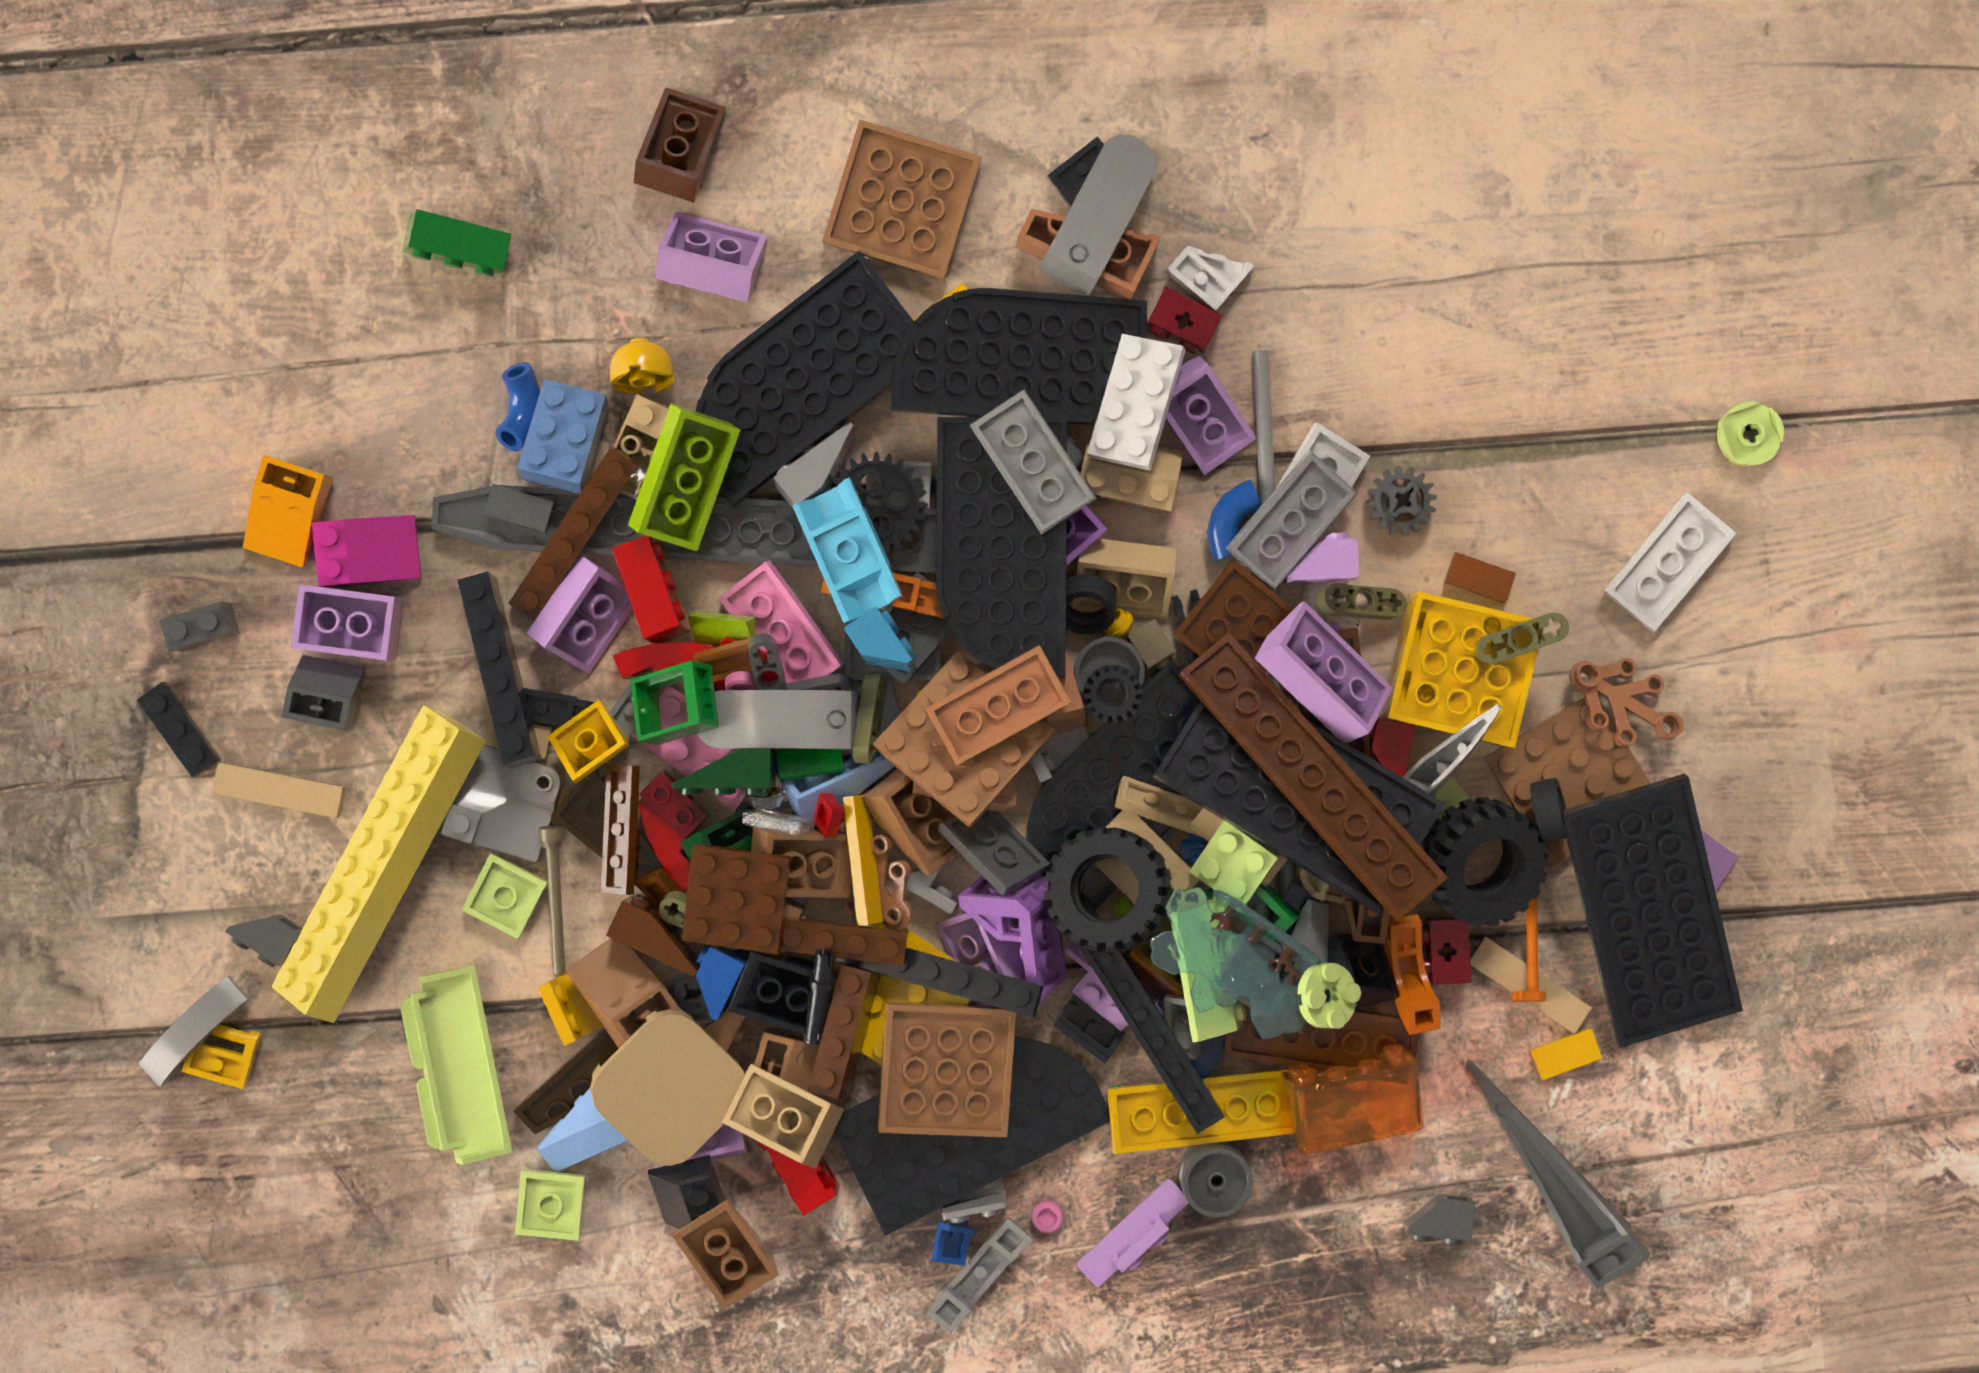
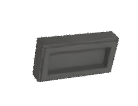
[483,484,555,533]

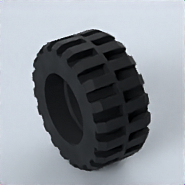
[1423,797,1549,927]
[1044,826,1173,953]

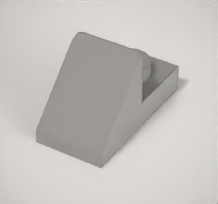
[900,866,958,914]
[1164,994,1201,1059]

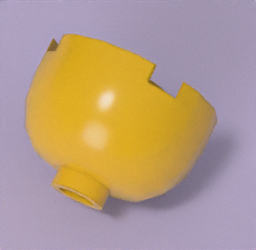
[610,338,674,395]

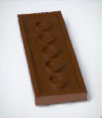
[1222,998,1420,1084]

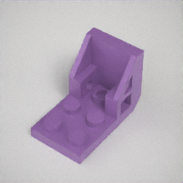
[958,876,1067,1003]

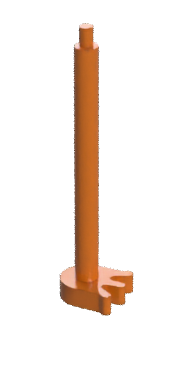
[1511,898,1546,1002]

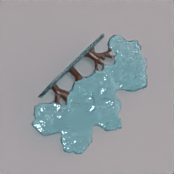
[1150,887,1321,1039]

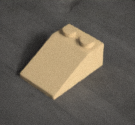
[1094,810,1200,910]
[722,1064,844,1168]

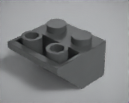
[281,655,366,730]

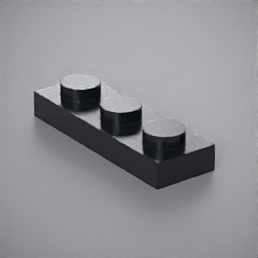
[136,682,221,777]

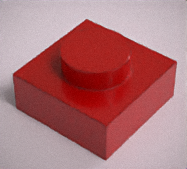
[812,793,844,838]

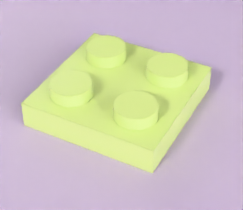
[1189,821,1280,909]
[461,853,548,939]
[515,1169,586,1241]

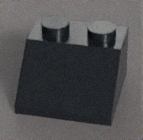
[1324,932,1399,1009]
[648,1155,725,1229]

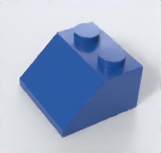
[696,944,751,1021]

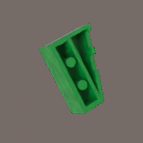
[402,209,512,277]

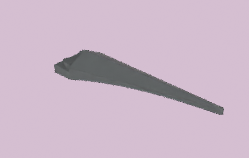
[1466,1059,1650,1289]

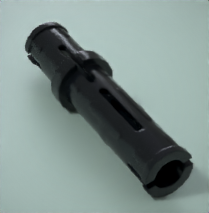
[803,948,836,1046]

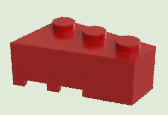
[612,535,691,643]
[757,1141,840,1216]

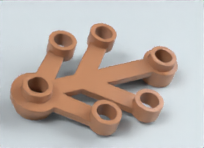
[1569,658,1684,748]
[838,822,913,930]

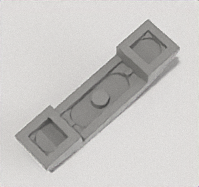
[139,976,250,1087]
[926,1217,1033,1334]

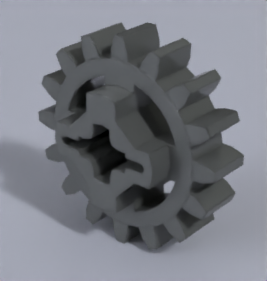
[1366,466,1437,536]

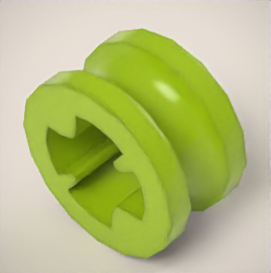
[1111,894,1132,918]

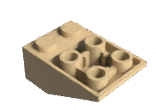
[614,394,670,500]

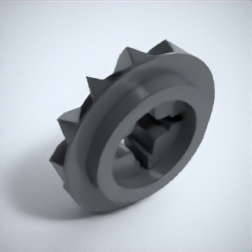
[668,972,710,1021]

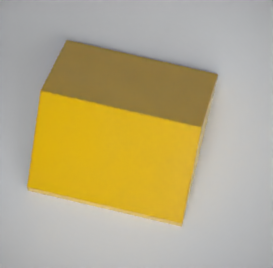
[547,700,629,784]

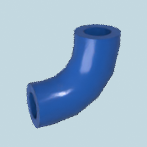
[495,362,540,452]
[1207,480,1261,562]

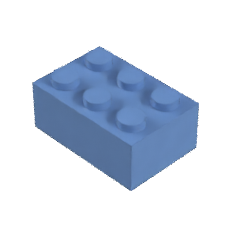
[517,379,609,494]

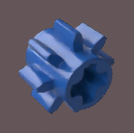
[1181,833,1209,865]

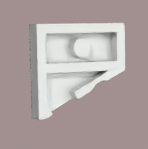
[1165,246,1254,312]

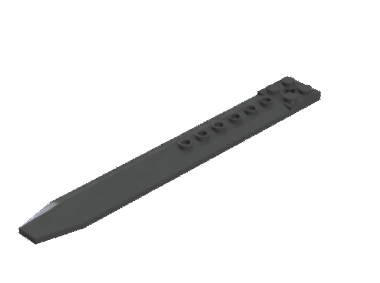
[431,485,937,574]

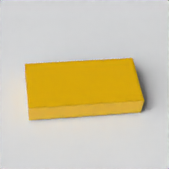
[1530,1027,1602,1080]

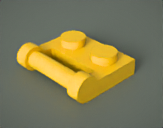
[182,1025,262,1089]

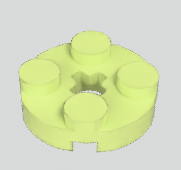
[1717,401,1784,466]
[1298,963,1361,1029]

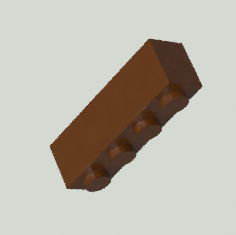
[808,965,881,1100]

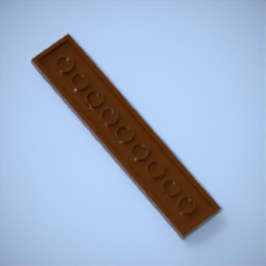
[1179,633,1448,922]

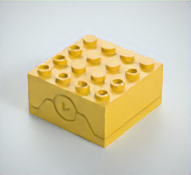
[1380,591,1544,748]

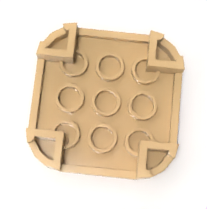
[590,1009,745,1166]

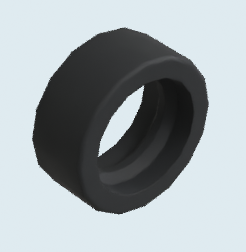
[1066,574,1117,635]
[1530,778,1566,842]

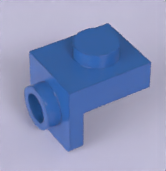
[931,1219,977,1266]

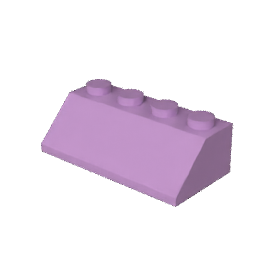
[1255,601,1393,743]

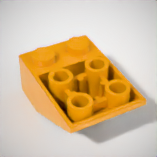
[243,455,334,568]

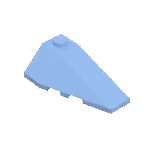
[775,751,895,827]
[537,1088,628,1172]

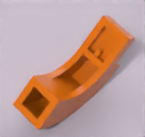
[1384,914,1441,1035]

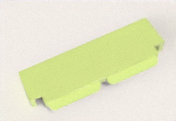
[400,965,513,1165]

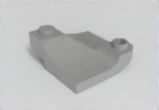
[441,745,562,863]

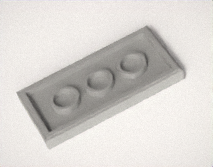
[970,390,1096,535]
[1225,451,1357,591]

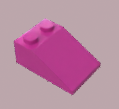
[312,515,422,588]

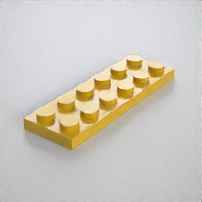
[1107,1067,1302,1154]

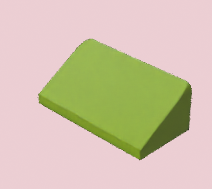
[688,611,756,645]

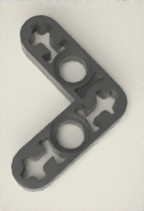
[748,633,853,691]

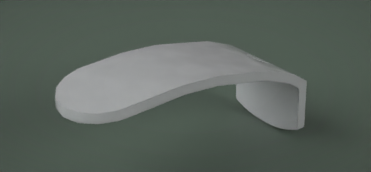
[1039,135,1157,295]
[698,690,861,751]

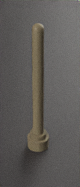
[538,825,566,978]

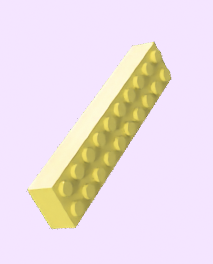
[271,705,487,1023]

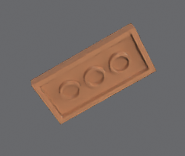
[925,645,1072,766]

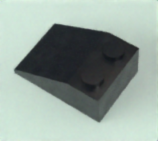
[727,951,838,1035]

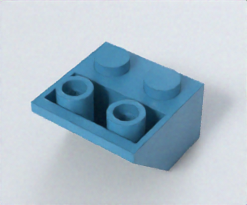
[844,606,917,672]

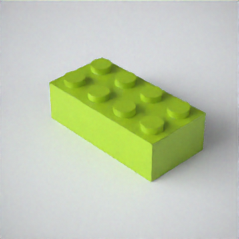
[628,403,740,551]

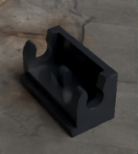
[1053,994,1125,1064]

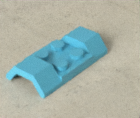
[792,478,903,623]

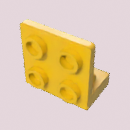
[538,973,604,1046]

